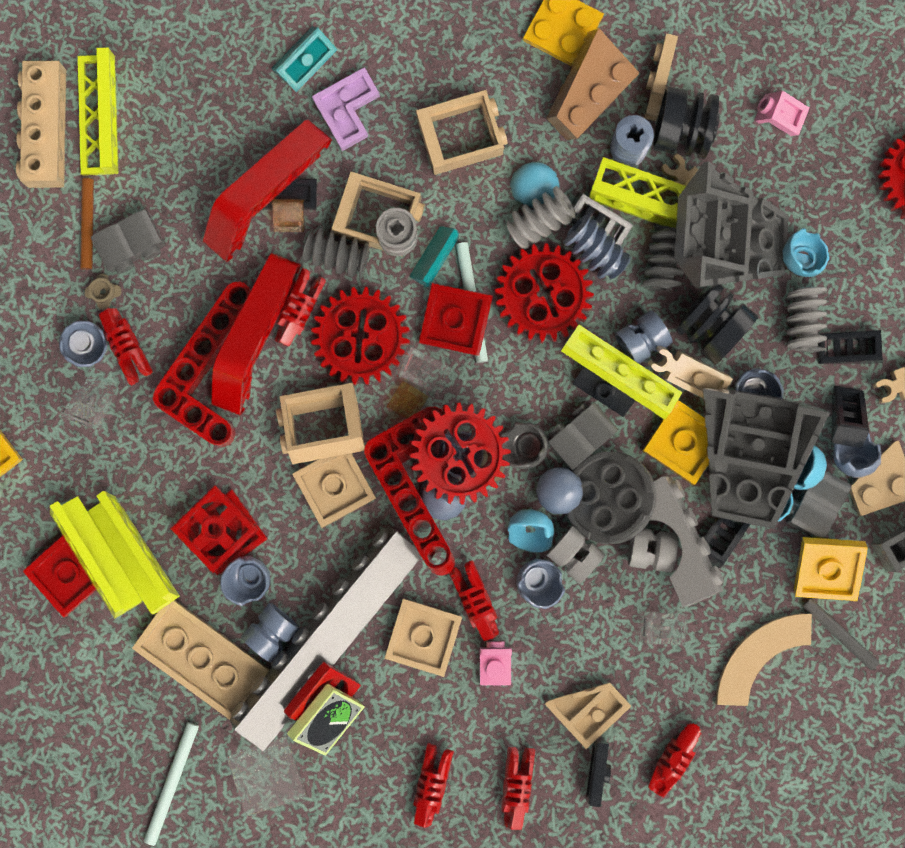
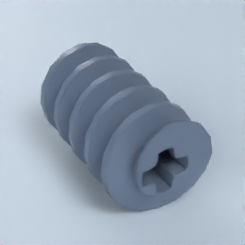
[610,115,654,167]
[563,214,631,279]

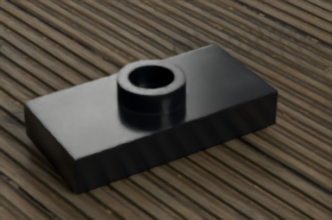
[573,367,635,417]
[586,739,611,807]

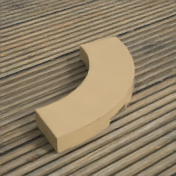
[715,613,812,706]

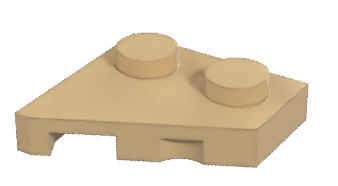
[850,441,905,516]
[545,682,631,749]

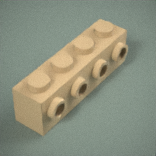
[16,61,66,188]

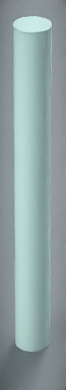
[456,242,488,363]
[143,722,199,846]

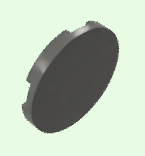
[566,451,656,544]

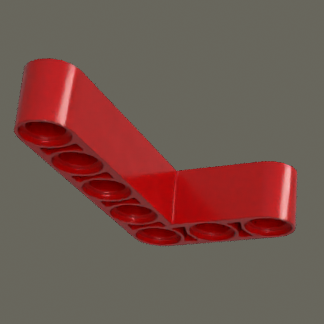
[203,120,332,262]
[211,253,301,416]
[153,282,251,447]
[364,406,455,576]

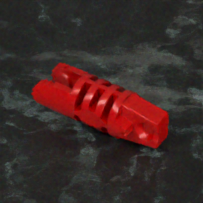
[274,268,326,347]
[99,308,153,386]
[449,560,499,641]
[648,722,702,798]
[413,743,454,828]
[501,747,535,830]

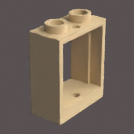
[416,90,508,175]
[332,172,425,257]
[276,383,365,464]

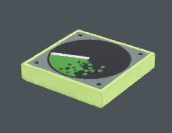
[287,684,365,756]

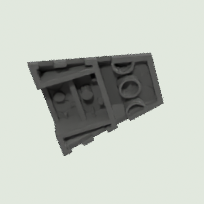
[674,161,789,288]
[703,388,830,529]

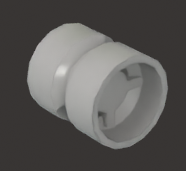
[376,207,418,256]
[547,526,606,584]
[628,529,678,573]

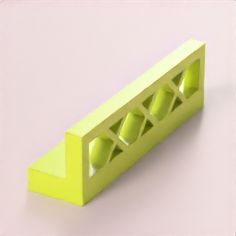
[78,48,118,176]
[589,157,686,228]
[561,325,683,419]
[87,491,180,614]
[50,496,142,619]

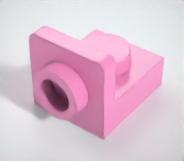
[754,91,809,136]
[480,641,512,685]

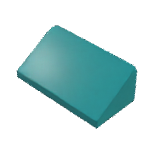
[271,26,338,92]
[409,226,459,288]

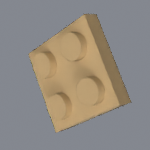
[293,453,377,528]
[385,598,462,677]

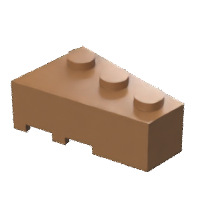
[546,28,639,140]

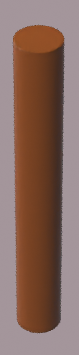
[80,178,94,270]

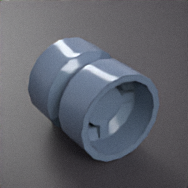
[615,310,673,364]
[241,603,300,662]

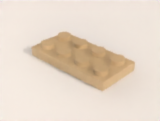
[132,600,270,720]

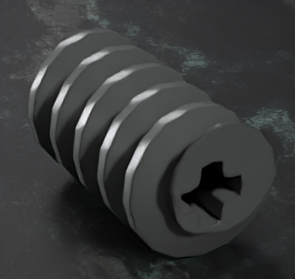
[642,226,684,293]
[302,227,370,281]

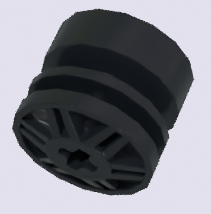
[653,86,720,159]
[676,284,759,365]

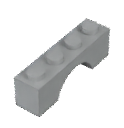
[650,476,724,607]

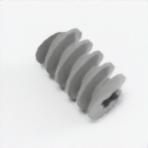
[507,186,575,249]
[787,287,827,352]

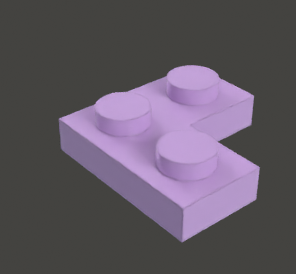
[312,67,380,151]

